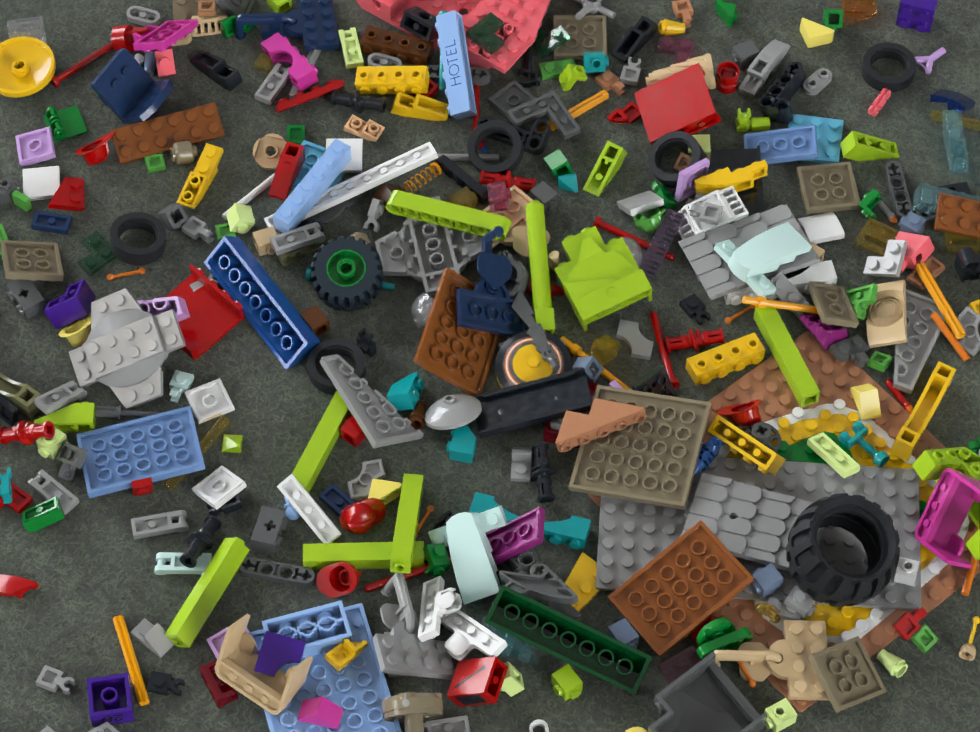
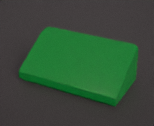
[22,496,65,533]

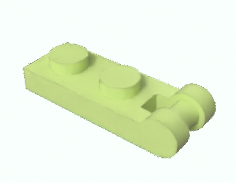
[338,27,364,69]

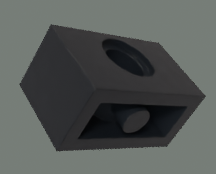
[400,6,439,42]

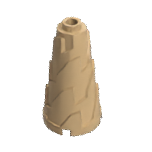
[645,53,716,89]

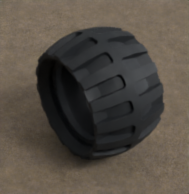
[786,493,900,607]

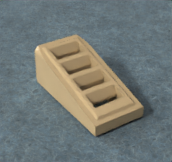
[191,15,227,37]

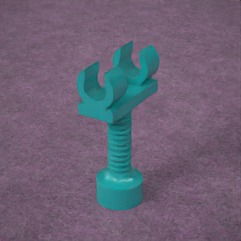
[838,421,890,467]

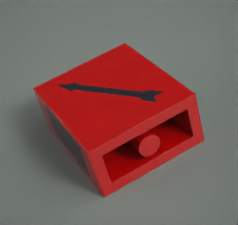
[446,656,508,707]

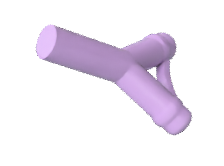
[915,47,946,75]

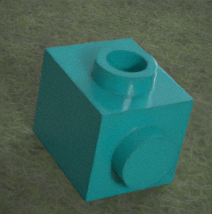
[583,51,609,73]

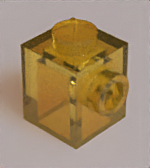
[448,186,478,209]
[588,334,621,367]

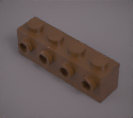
[360,25,434,66]

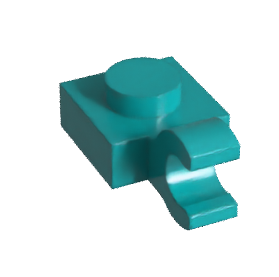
[0,467,12,504]

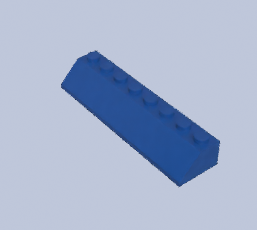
[203,236,321,370]

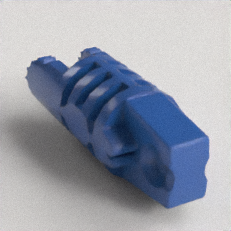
[693,435,723,479]

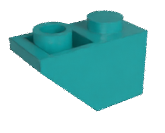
[387,372,424,411]
[446,425,476,464]

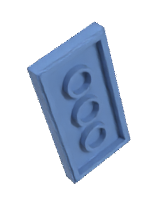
[744,125,819,164]

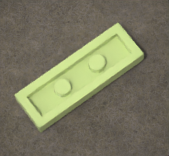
[807,432,860,478]

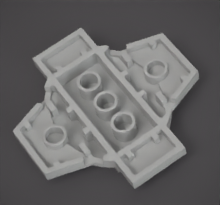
[375,196,483,297]
[69,288,186,409]

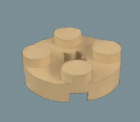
[253,134,287,170]

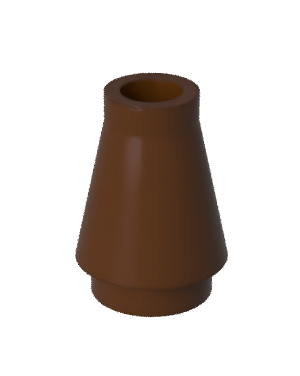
[408,401,426,430]

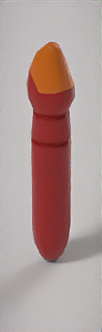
[885,379,913,414]

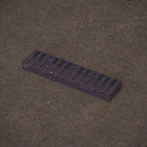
[639,209,685,280]

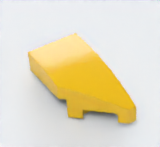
[324,639,368,672]

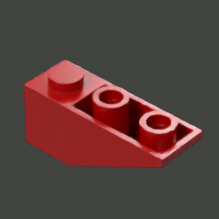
[268,141,305,201]

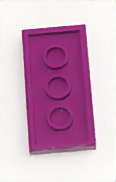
[486,506,545,565]

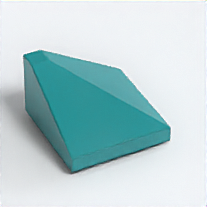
[558,173,578,193]

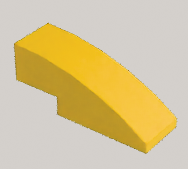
[391,91,449,121]

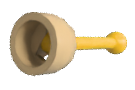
[959,616,980,661]

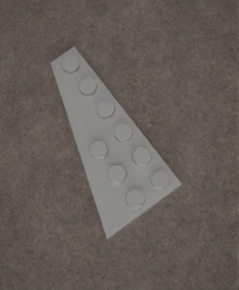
[893,289,952,395]
[320,354,424,448]

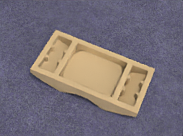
[866,280,907,348]

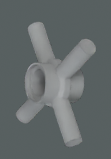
[574,0,616,20]

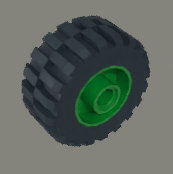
[311,236,384,311]

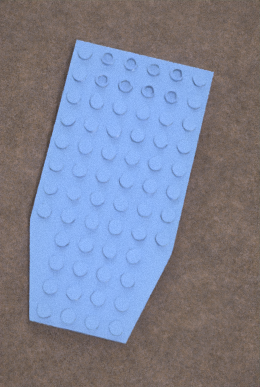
[250,600,402,732]

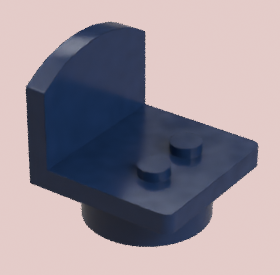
[91,48,173,124]

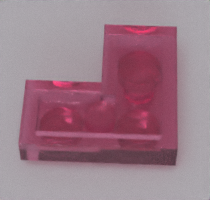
[658,36,695,64]

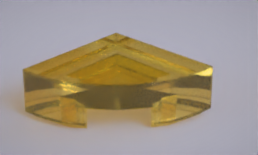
[253,52,271,73]
[754,603,782,623]

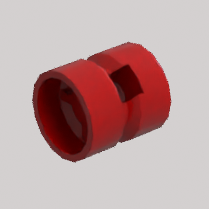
[715,61,740,94]

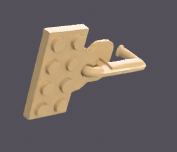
[483,185,561,272]
[714,620,830,701]

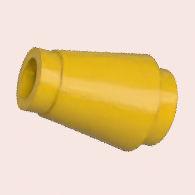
[658,19,685,36]

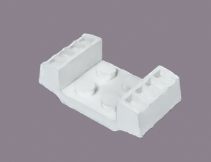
[670,185,749,239]

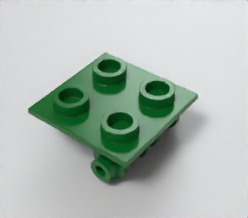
[43,105,88,142]

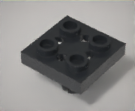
[632,365,677,397]

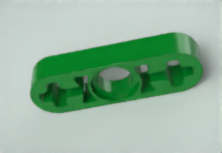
[696,627,753,660]

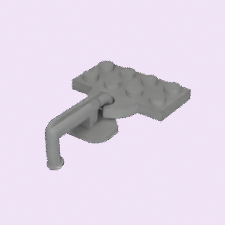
[372,573,455,680]

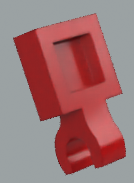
[892,607,928,641]

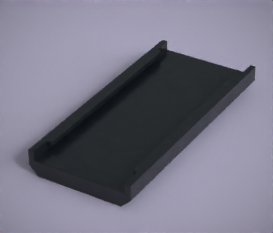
[711,146,764,224]
[473,368,592,438]

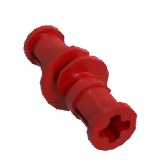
[479,170,536,193]
[665,327,725,353]
[0,420,55,445]

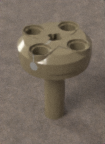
[382,692,443,732]

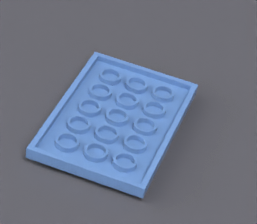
[76,406,206,498]

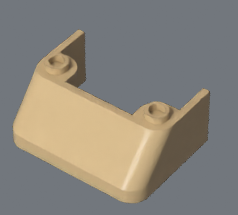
[215,614,313,715]

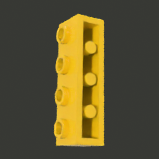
[355,66,430,95]
[685,332,765,385]
[707,415,786,476]

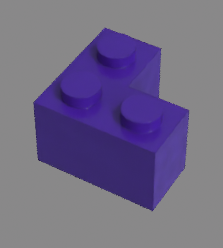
[44,279,96,329]

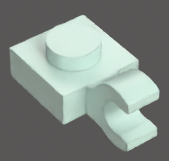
[169,370,194,403]

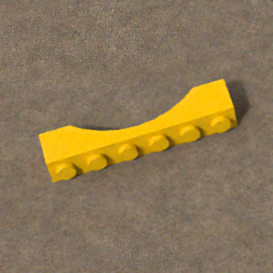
[890,361,956,462]

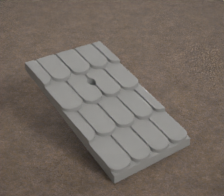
[678,204,821,300]
[681,472,824,571]

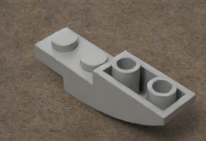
[739,39,790,98]

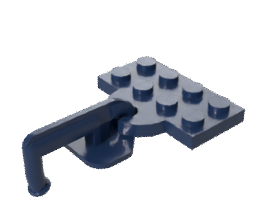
[236,0,340,51]
[456,226,527,337]

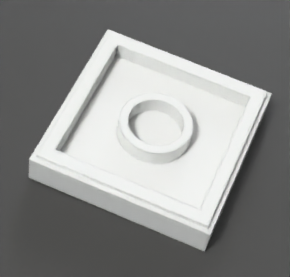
[22,166,60,201]
[184,378,235,424]
[192,466,247,510]

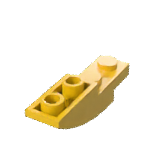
[176,143,224,209]
[694,159,768,194]

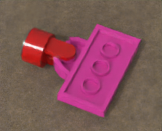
[110,19,199,52]

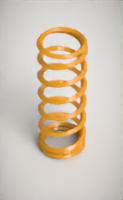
[403,162,442,194]

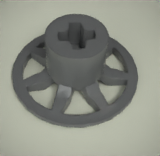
[742,422,781,452]

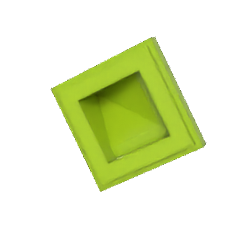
[221,434,243,453]

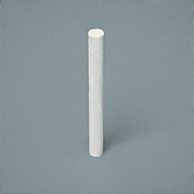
[222,173,275,220]

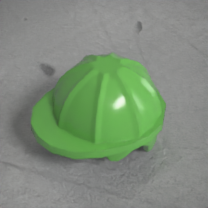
[633,207,666,234]

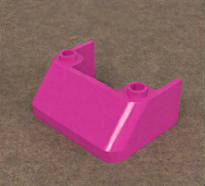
[915,468,980,569]

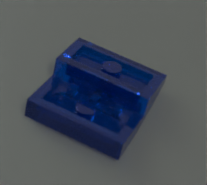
[930,89,975,111]

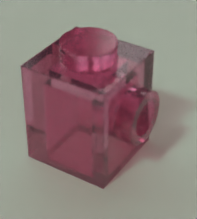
[487,181,512,212]

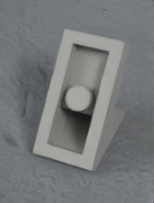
[511,447,532,482]
[131,618,174,658]

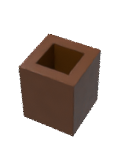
[300,305,330,337]

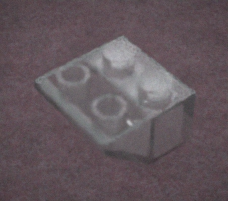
[7,15,47,43]

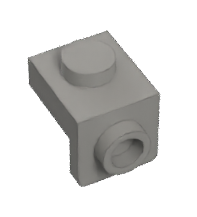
[784,585,816,620]

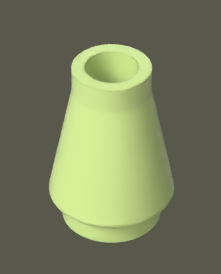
[877,649,908,678]

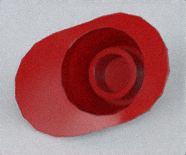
[75,132,114,166]
[717,399,761,427]
[340,498,386,534]
[316,562,361,598]

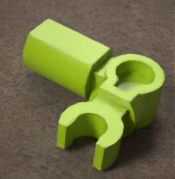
[735,108,770,132]

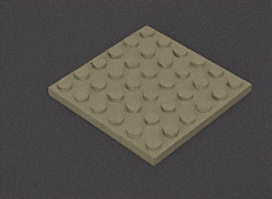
[568,385,712,510]

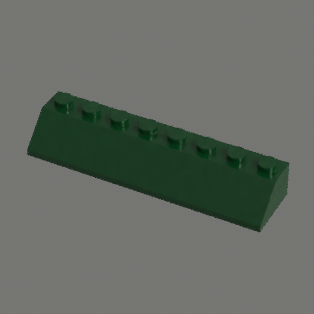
[484,585,652,695]

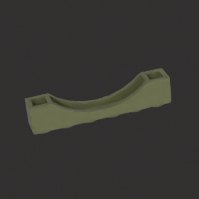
[0,373,41,419]

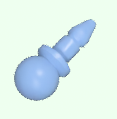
[284,496,300,520]

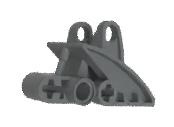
[498,551,582,622]

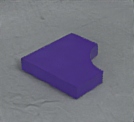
[254,631,306,677]

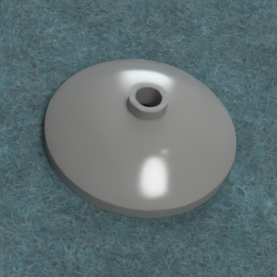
[425,394,482,430]

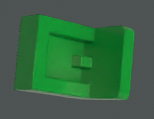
[858,188,882,221]
[423,543,451,576]

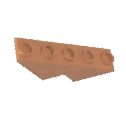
[555,398,647,452]

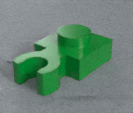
[651,180,679,210]

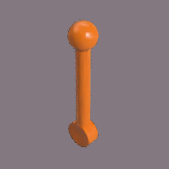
[107,267,145,281]
[725,305,756,324]
[416,505,434,538]
[737,661,757,688]

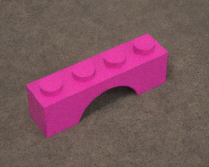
[261,32,319,92]

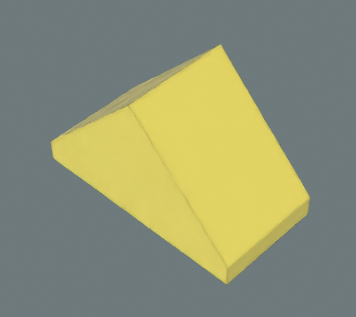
[800,17,835,48]
[850,383,881,421]
[368,478,402,505]

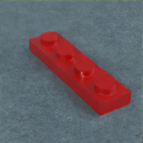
[274,78,345,114]

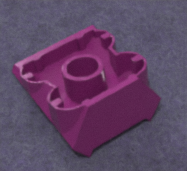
[799,314,848,351]

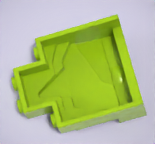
[554,226,652,332]

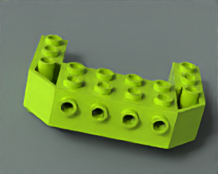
[912,447,980,560]

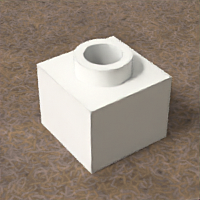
[894,557,920,586]

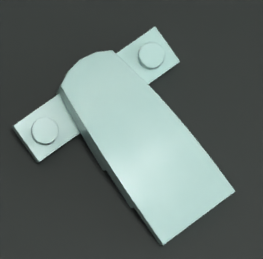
[713,222,812,297]
[428,505,508,605]

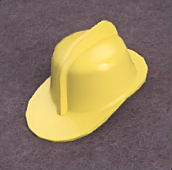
[59,313,91,347]

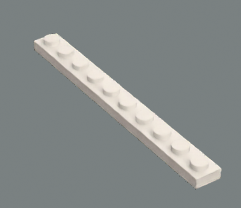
[264,142,438,233]

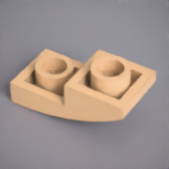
[343,114,385,142]

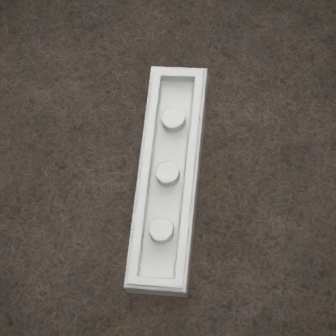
[277,474,342,543]

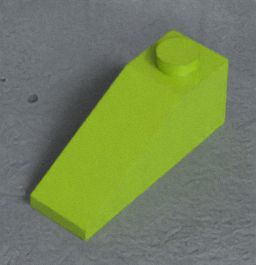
[840,131,900,161]
[583,141,627,197]
[34,402,96,432]

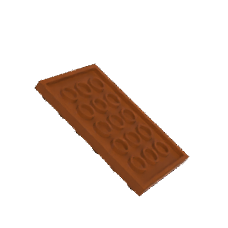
[413,267,499,396]
[607,520,755,658]

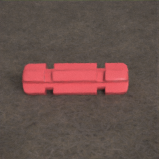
[868,88,891,117]

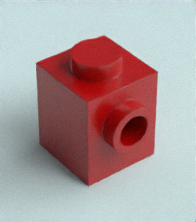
[340,415,366,448]

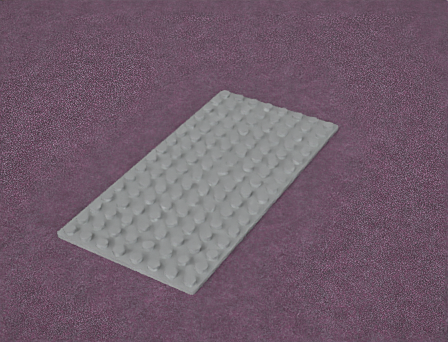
[596,457,921,610]

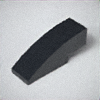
[611,15,658,63]
[190,50,243,91]

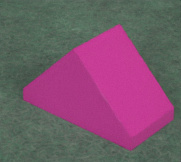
[297,696,344,729]

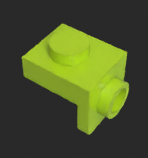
[559,64,587,91]

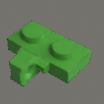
[846,283,878,321]

